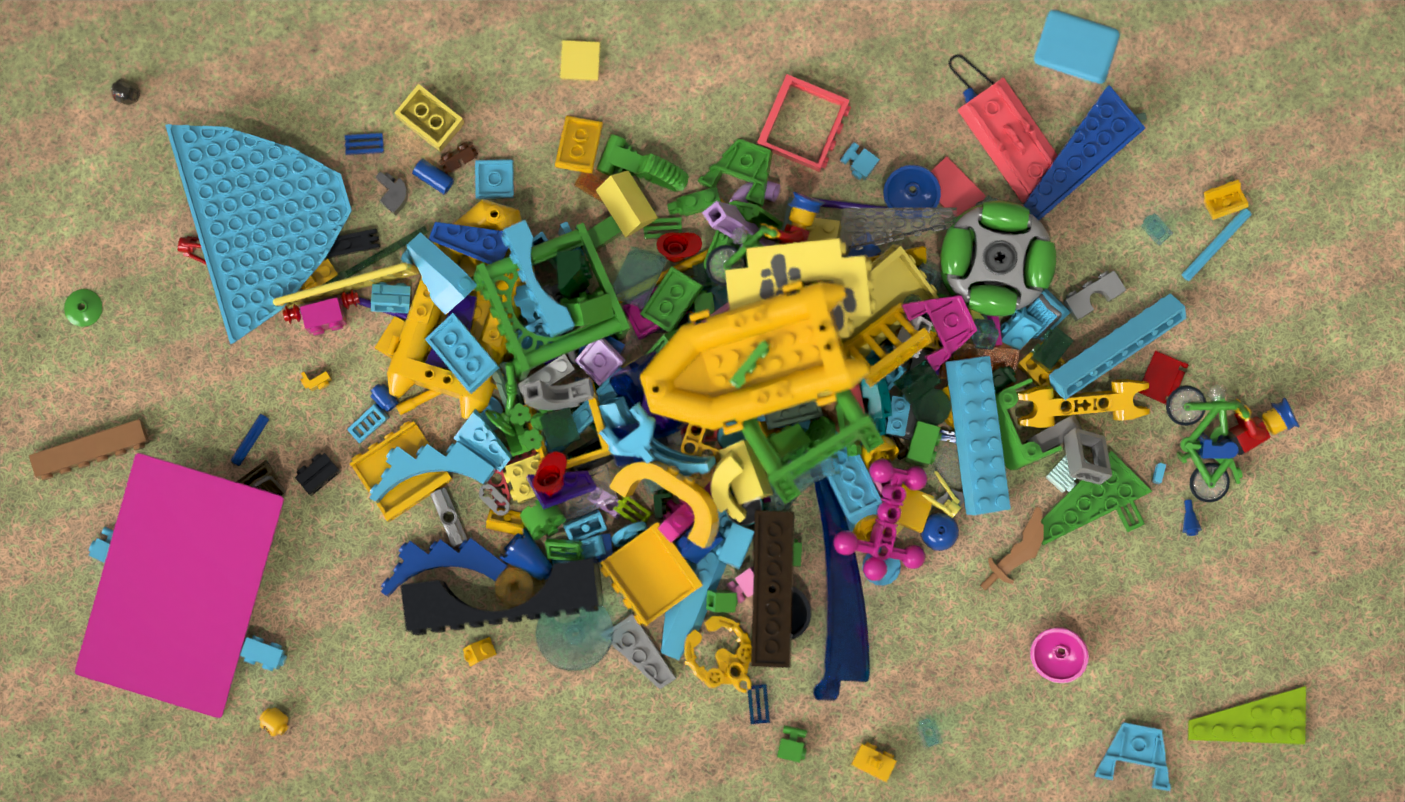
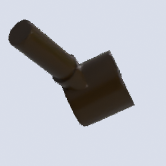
[893,436,908,460]

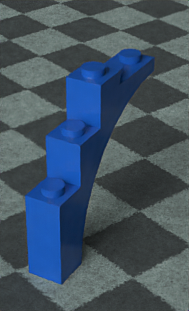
[380,538,508,597]

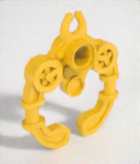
[684,616,752,693]

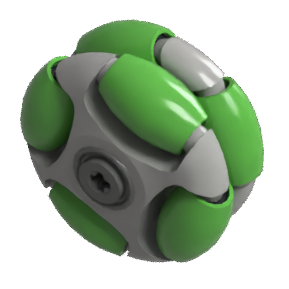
[940,200,1057,316]

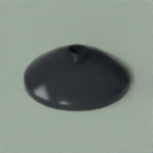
[769,585,812,640]

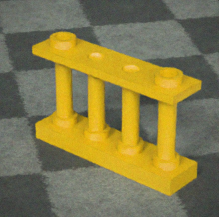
[843,302,932,388]

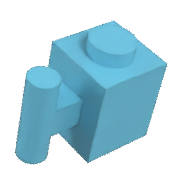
[840,142,880,180]
[89,527,114,563]

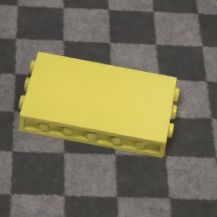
[841,244,939,359]

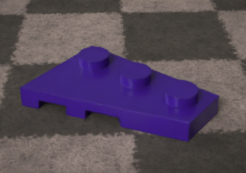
[527,471,596,510]

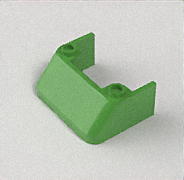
[995,378,1062,471]

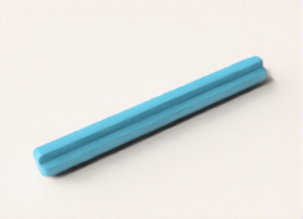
[1182,208,1252,281]

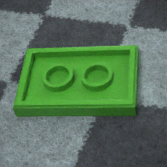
[640,266,703,333]

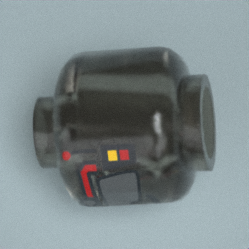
[111,78,141,105]

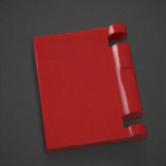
[1138,350,1189,407]

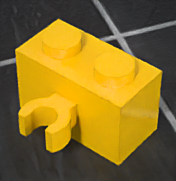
[851,742,897,782]

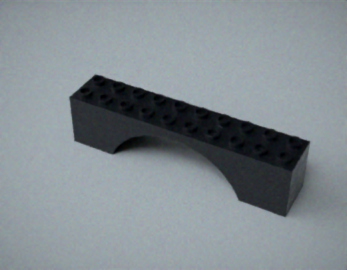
[400,558,603,636]

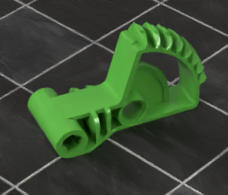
[596,134,689,193]

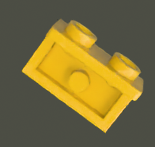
[1204,180,1249,220]

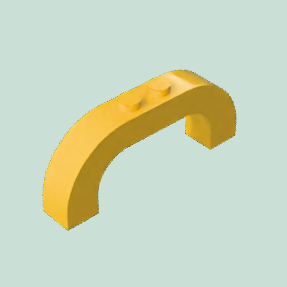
[609,460,719,549]

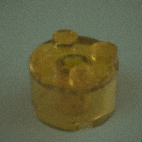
[495,567,535,607]

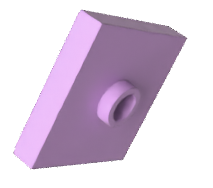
[574,338,626,386]

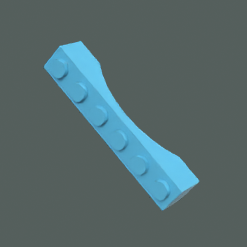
[501,220,575,338]

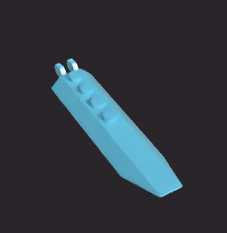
[661,509,732,660]

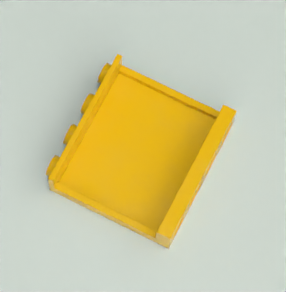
[349,421,453,522]
[599,522,703,627]

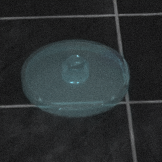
[536,607,614,671]

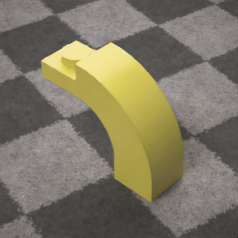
[711,450,747,522]

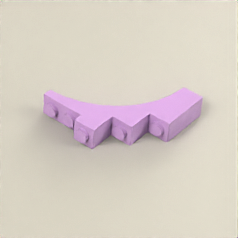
[703,201,777,246]

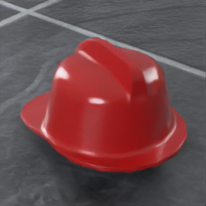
[656,232,702,262]
[532,452,567,496]

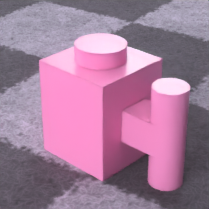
[727,566,754,604]

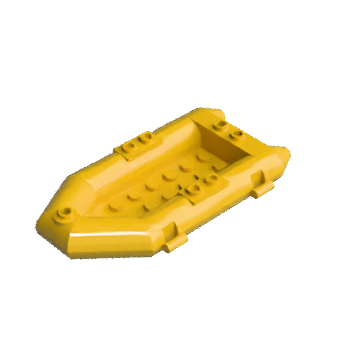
[386,199,535,420]
[640,280,870,435]

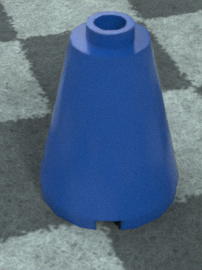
[499,528,553,580]

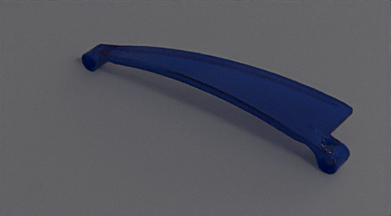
[803,452,870,701]

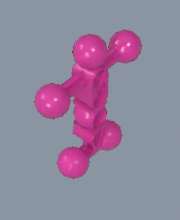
[834,459,927,581]

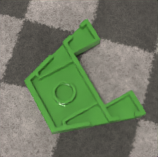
[698,139,773,207]

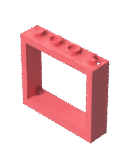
[757,74,851,172]

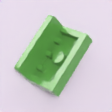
[504,423,531,456]

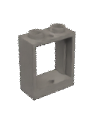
[1063,428,1112,485]

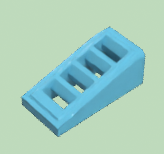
[347,403,390,444]

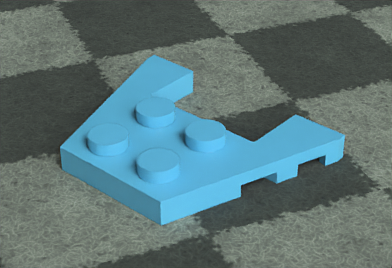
[1094,722,1171,791]

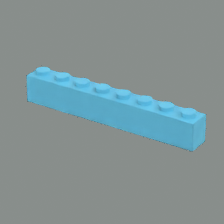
[1049,293,1186,400]

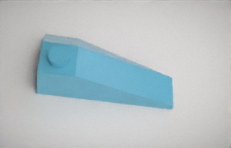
[406,232,477,315]

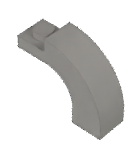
[523,378,594,410]

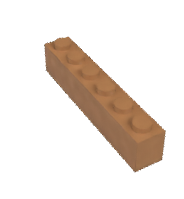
[28,419,149,481]

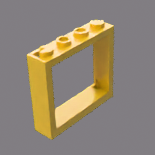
[523,377,611,469]

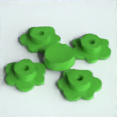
[509,403,569,450]

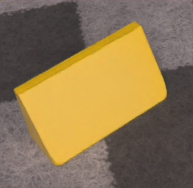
[486,507,525,535]

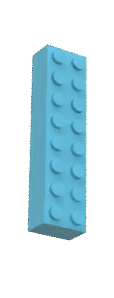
[945,356,1011,515]

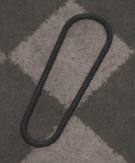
[948,54,995,95]

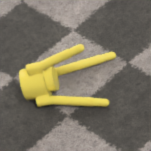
[923,471,961,518]

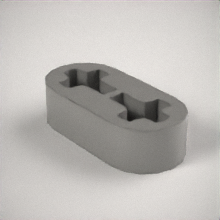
[479,484,510,516]

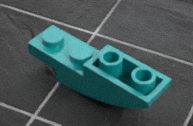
[860,357,892,436]

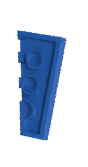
[429,222,509,264]

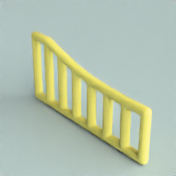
[273,263,420,307]

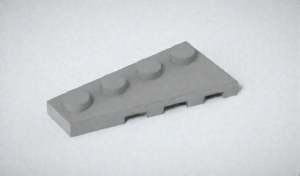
[601,614,676,689]

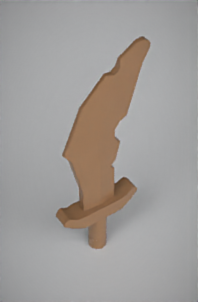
[980,507,1044,591]

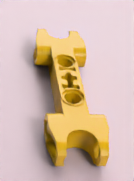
[1016,379,1150,428]

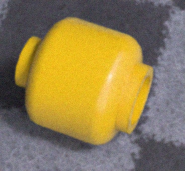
[259,707,289,737]

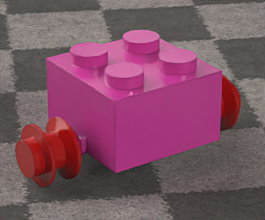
[283,289,360,336]

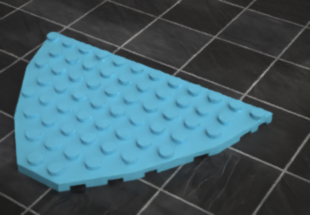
[165,124,352,344]

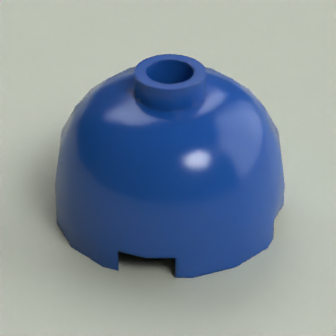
[920,512,959,551]

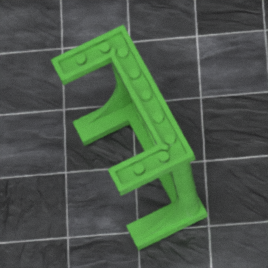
[473,222,630,382]
[734,389,884,504]

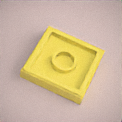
[560,41,600,81]

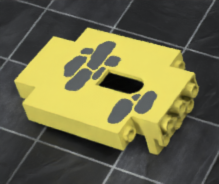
[725,239,876,338]

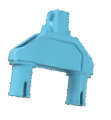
[599,403,655,464]

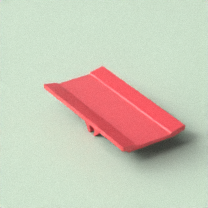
[957,77,1058,203]

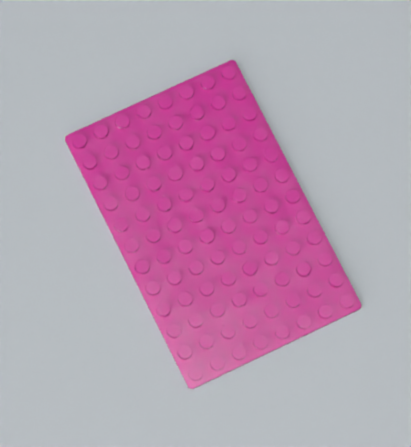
[75,453,284,718]

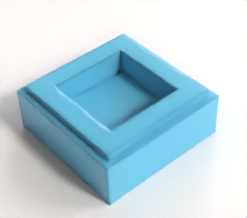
[1152,463,1166,485]

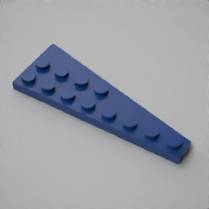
[1022,85,1146,220]

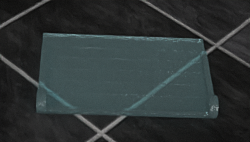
[613,247,667,310]

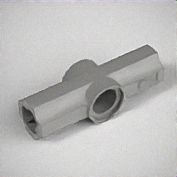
[430,487,468,547]

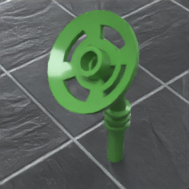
[485,362,518,437]

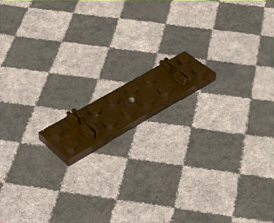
[751,510,795,668]

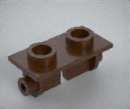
[438,142,478,174]

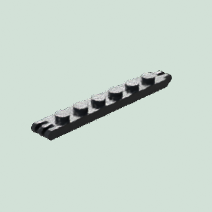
[326,229,381,259]

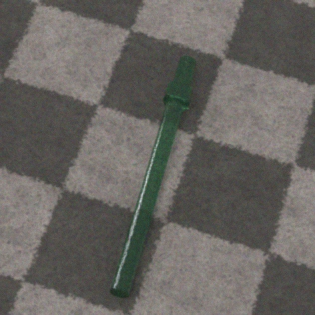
[325,226,428,284]

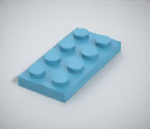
[425,313,500,394]

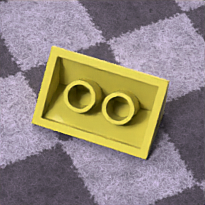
[596,171,658,238]
[718,440,773,506]

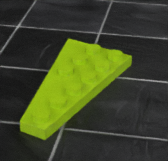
[1188,686,1306,745]

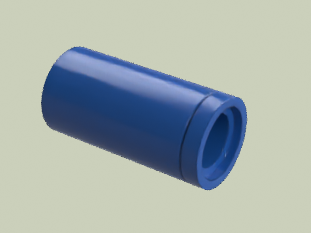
[412,158,455,195]

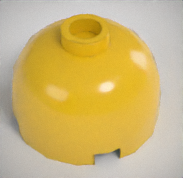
[860,435,899,471]

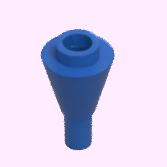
[1182,500,1202,536]

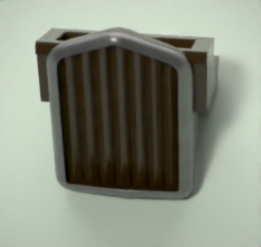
[237,460,285,496]

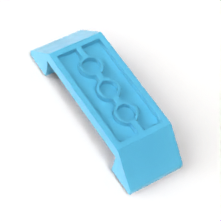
[820,431,882,532]

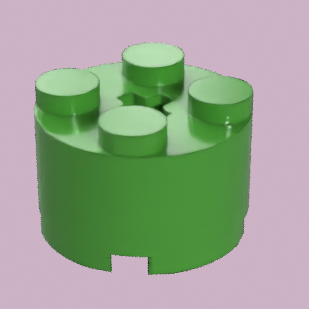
[520,500,566,540]

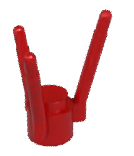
[177,236,207,265]

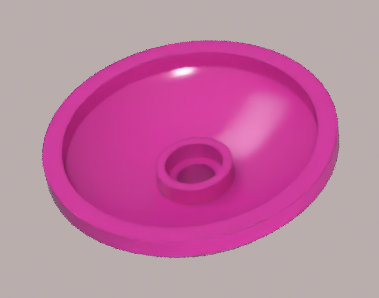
[1030,627,1089,683]

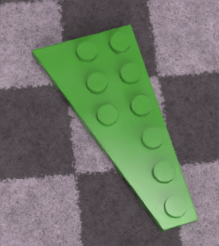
[1041,451,1153,545]

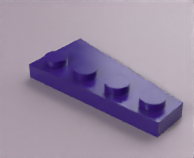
[425,295,477,370]

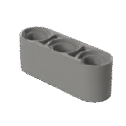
[1026,415,1083,453]

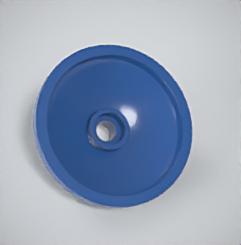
[883,165,941,220]

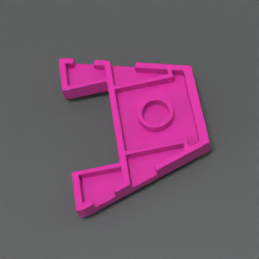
[901,295,977,372]

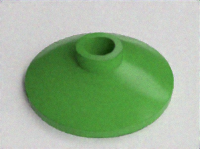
[64,289,102,327]

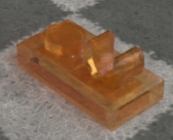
[574,172,604,204]

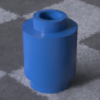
[370,384,399,412]

